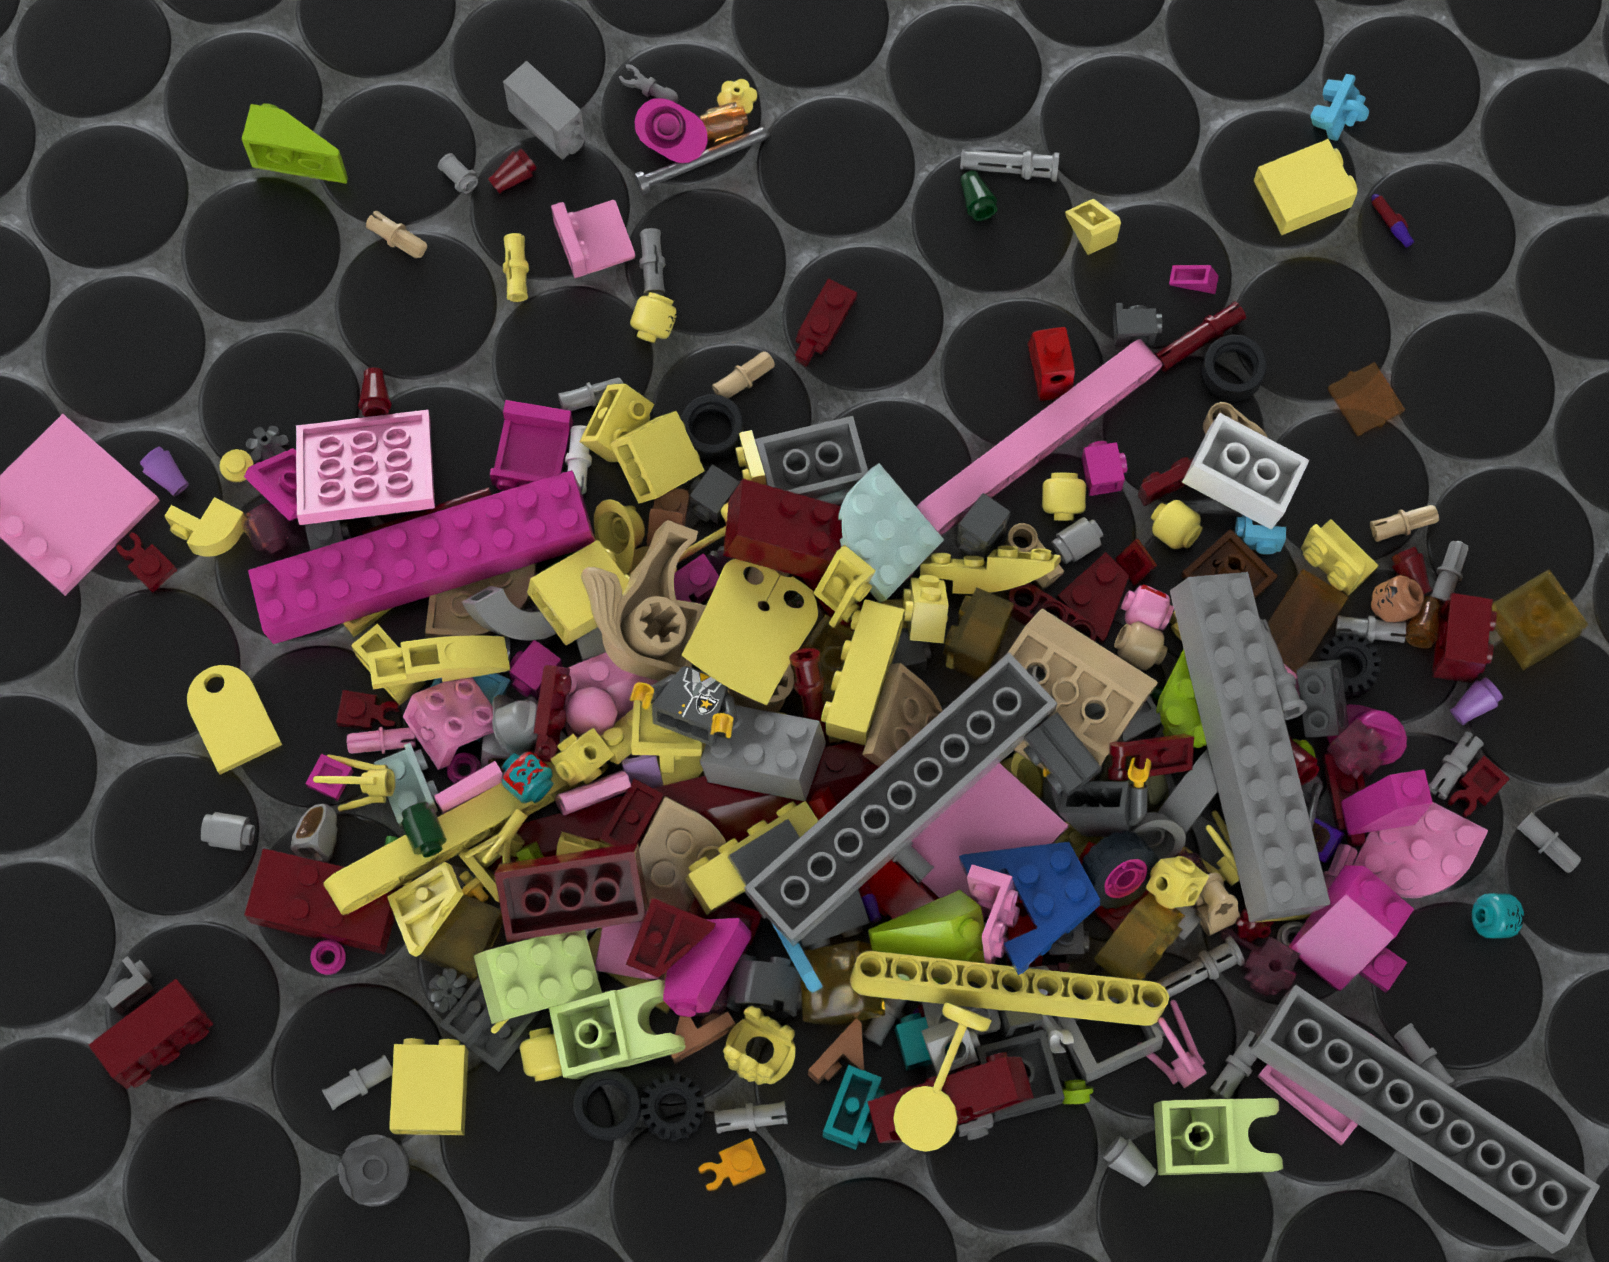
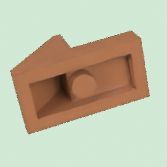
[647,488,690,547]
[671,1012,735,1064]
[808,1018,864,1085]

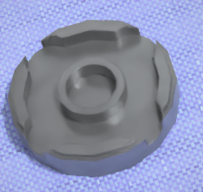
[338,1134,410,1207]

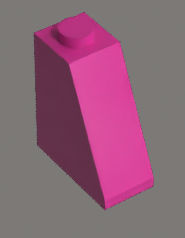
[1340,769,1433,836]
[663,918,751,1017]

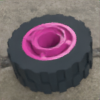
[1082,831,1159,909]

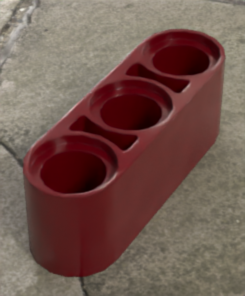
[1007,583,1097,642]

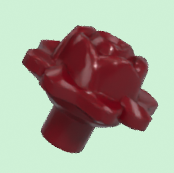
[1236,908,1274,942]

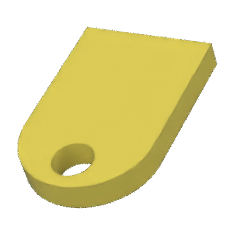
[187,665,282,775]

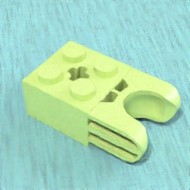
[549,979,686,1080]
[1154,1098,1283,1175]

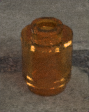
[699,102,748,141]

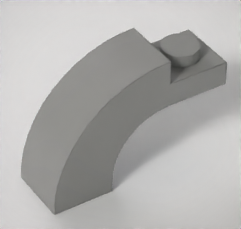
[462,586,557,641]
[1158,748,1218,835]

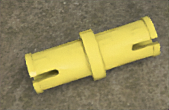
[503,233,529,302]

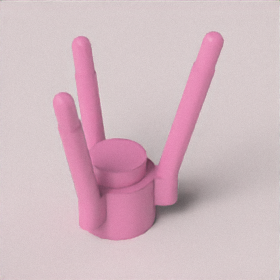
[1137,1000,1207,1088]

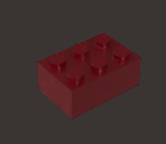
[88,979,213,1089]

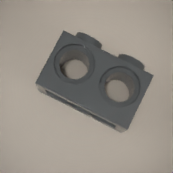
[956,493,1011,561]
[1297,660,1349,737]

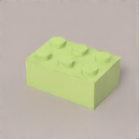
[474,930,602,1024]

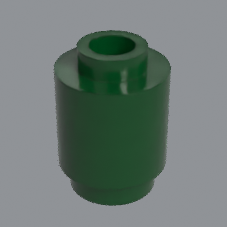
[401,802,447,857]

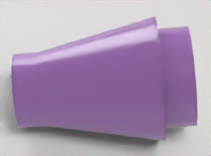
[140,446,189,497]
[1450,677,1503,725]

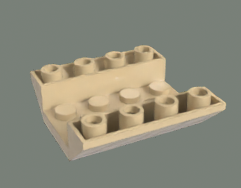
[1008,609,1158,781]

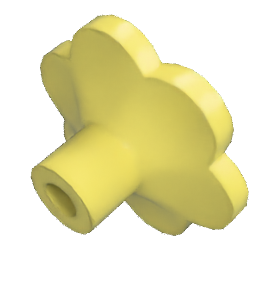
[717,79,757,116]

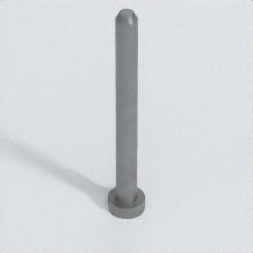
[634,127,769,195]

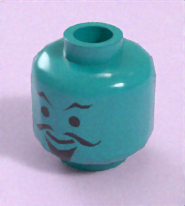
[1472,893,1524,938]

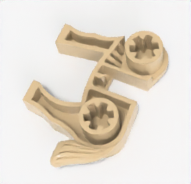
[581,520,794,713]

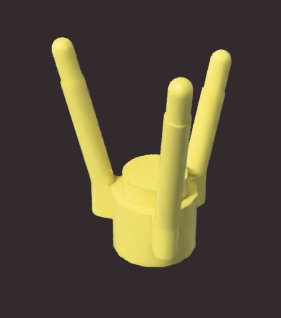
[313,754,395,812]
[1180,810,1239,886]

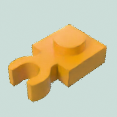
[698,1138,766,1191]

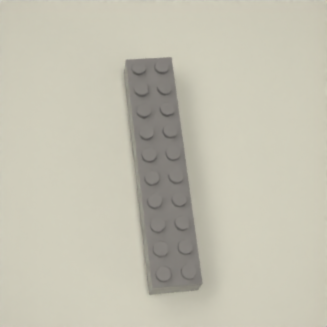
[1170,572,1330,922]
[744,652,1057,947]
[1250,985,1600,1254]

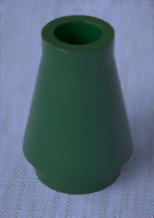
[960,171,997,221]

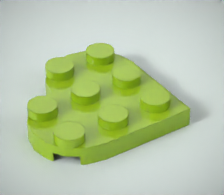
[1156,649,1207,748]

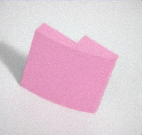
[434,761,503,814]
[555,770,631,815]

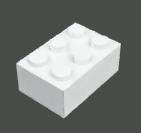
[1182,413,1309,530]

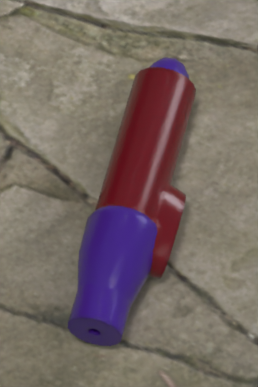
[1371,194,1414,248]
[858,881,882,923]

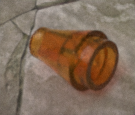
[1406,596,1441,649]

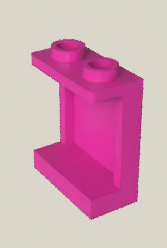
[490,400,573,491]

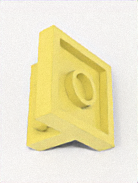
[631,700,702,773]

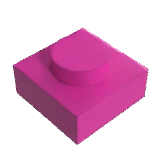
[305,754,354,801]
[1358,947,1407,993]

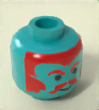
[501,752,554,803]

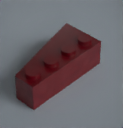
[867,1052,1034,1143]

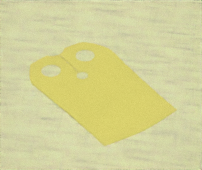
[681,559,818,706]

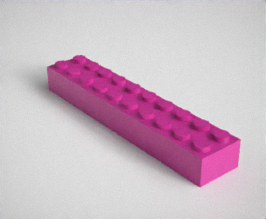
[248,470,595,644]

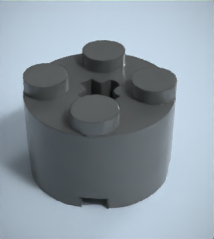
[726,955,801,1019]

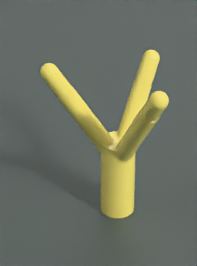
[463,809,528,864]

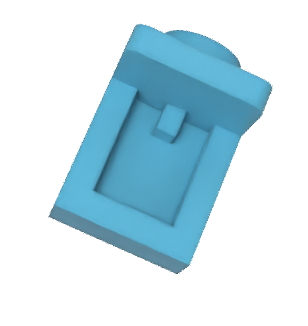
[1235,515,1286,554]

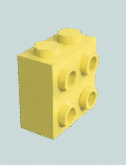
[610,411,705,504]

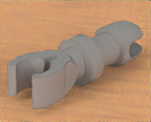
[619,64,678,103]

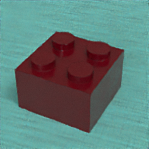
[1432,593,1497,683]

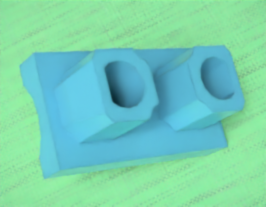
[1311,74,1369,141]

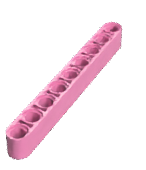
[917,339,1163,536]

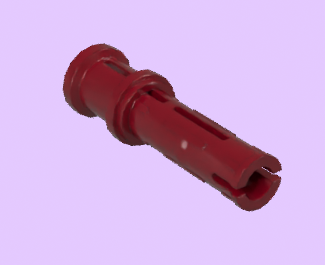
[789,648,831,748]

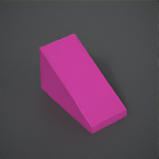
[1169,265,1219,294]

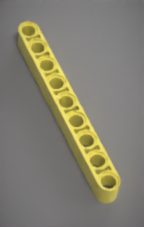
[323,761,609,915]
[850,951,1169,1026]

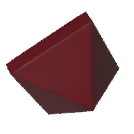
[1115,539,1157,585]

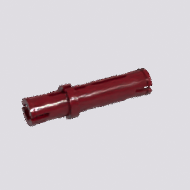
[1154,301,1246,372]

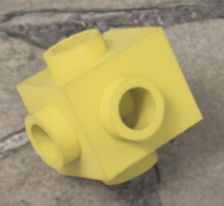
[550,728,614,787]
[1146,856,1209,909]

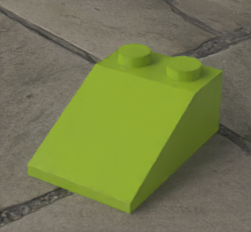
[242,104,348,184]
[868,890,985,983]

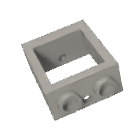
[503,61,585,160]
[1055,978,1165,1084]

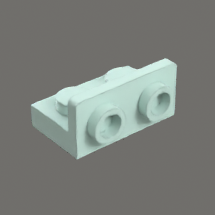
[374,743,438,827]

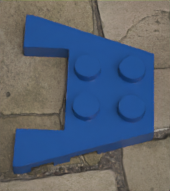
[959,842,1100,975]

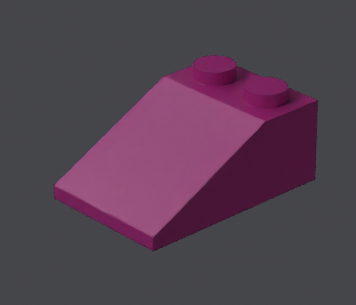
[1288,865,1414,991]

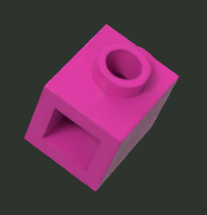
[1081,441,1127,496]
[509,640,563,700]

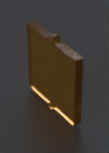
[1327,362,1405,436]

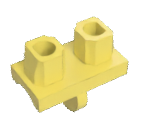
[459,845,501,903]

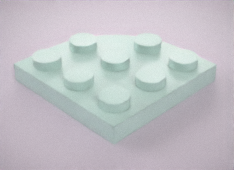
[838,463,944,603]

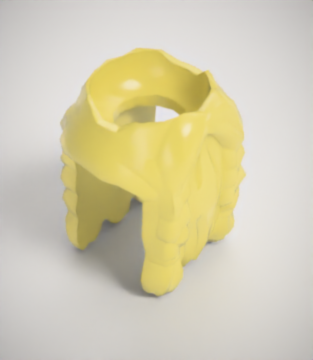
[723,1005,795,1085]

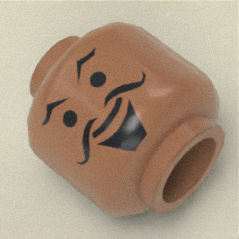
[1371,575,1424,623]

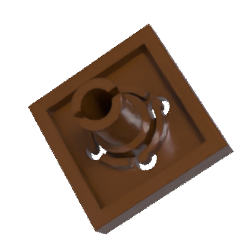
[1181,529,1278,599]

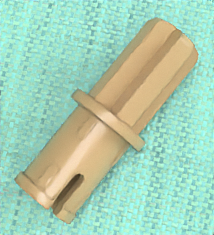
[366,211,427,258]
[712,352,775,399]
[1370,505,1439,542]

